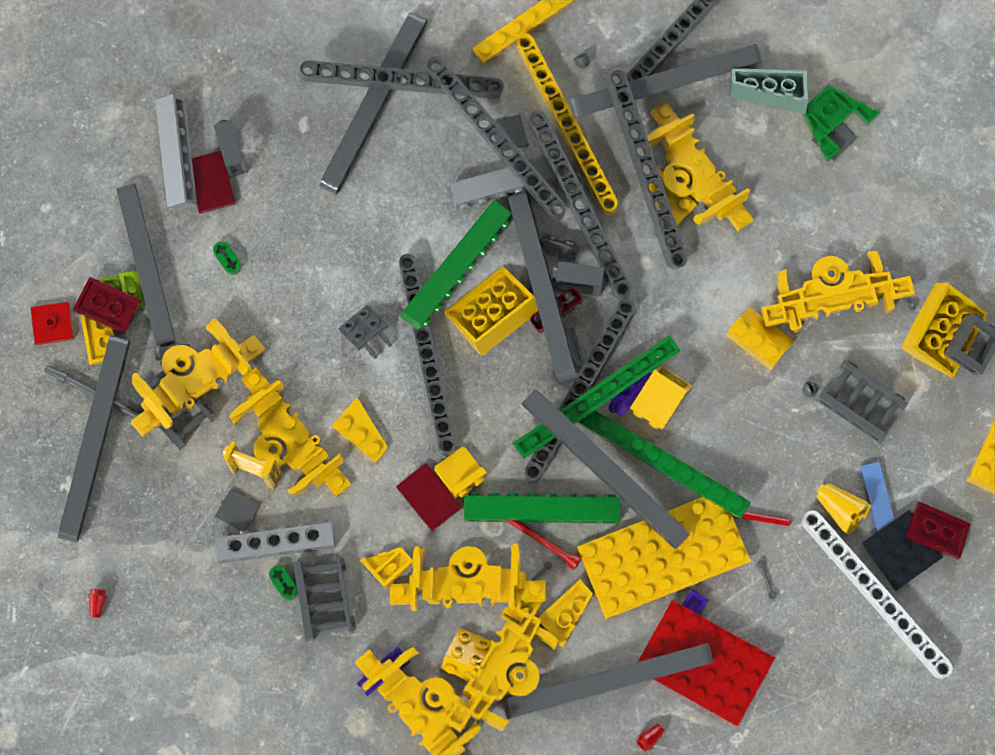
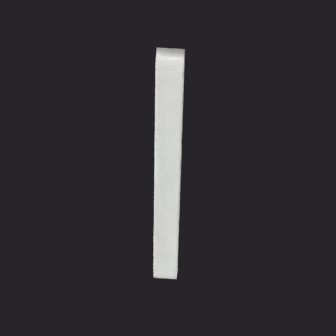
[802,510,953,679]

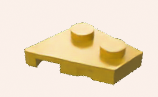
[360,547,413,589]

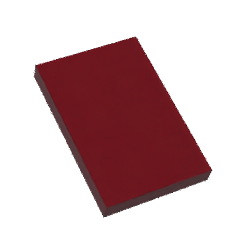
[192,151,236,214]
[73,277,142,335]
[396,463,462,532]
[906,501,971,560]

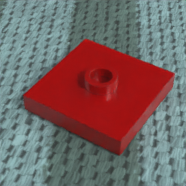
[30,302,74,345]

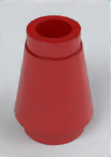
[88,589,108,618]
[636,723,665,752]

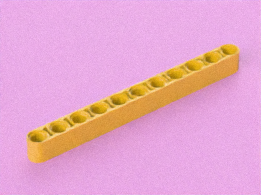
[517,33,618,216]

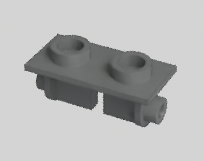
[541,234,579,261]

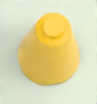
[816,483,871,534]

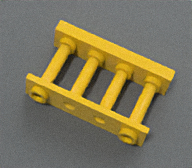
[223,441,282,490]

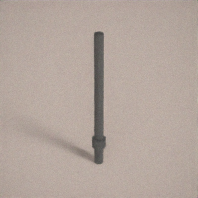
[44,365,141,418]

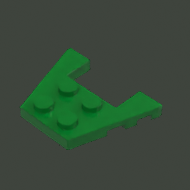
[802,85,881,162]

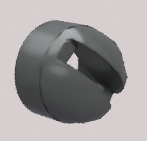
[574,53,590,69]
[802,381,818,397]

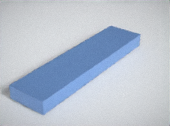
[860,462,894,532]

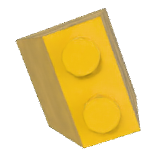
[630,365,693,429]

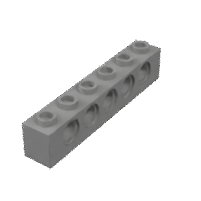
[215,520,335,564]

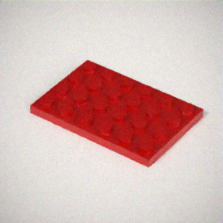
[637,600,775,727]

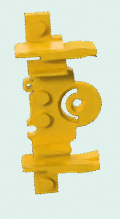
[642,102,754,231]
[761,251,915,333]
[131,318,266,437]
[229,367,351,497]
[389,543,546,611]
[444,600,559,732]
[354,647,481,755]

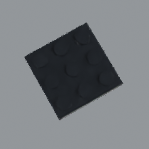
[861,510,943,591]

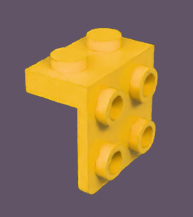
[434,447,487,499]
[441,628,491,682]

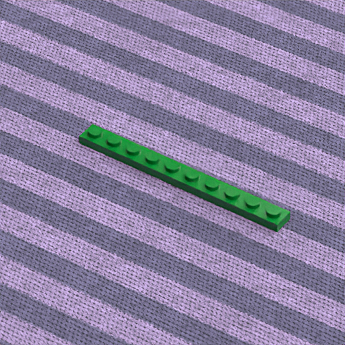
[512,335,681,460]
[577,411,751,520]

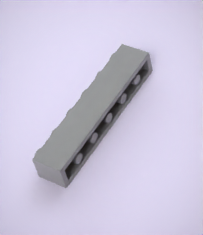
[155,94,197,211]
[450,154,565,210]

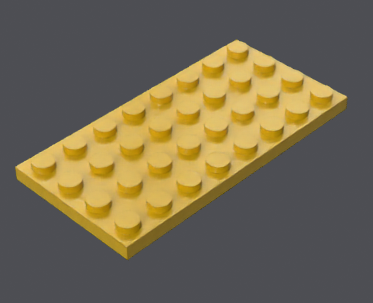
[577,497,751,620]

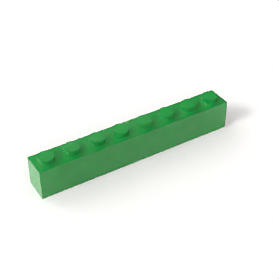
[400,200,512,330]
[464,493,620,524]

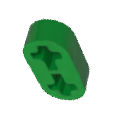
[213,241,241,275]
[269,566,298,600]

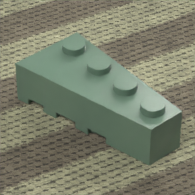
[730,69,808,114]

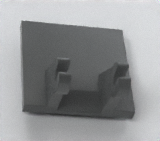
[338,305,392,360]

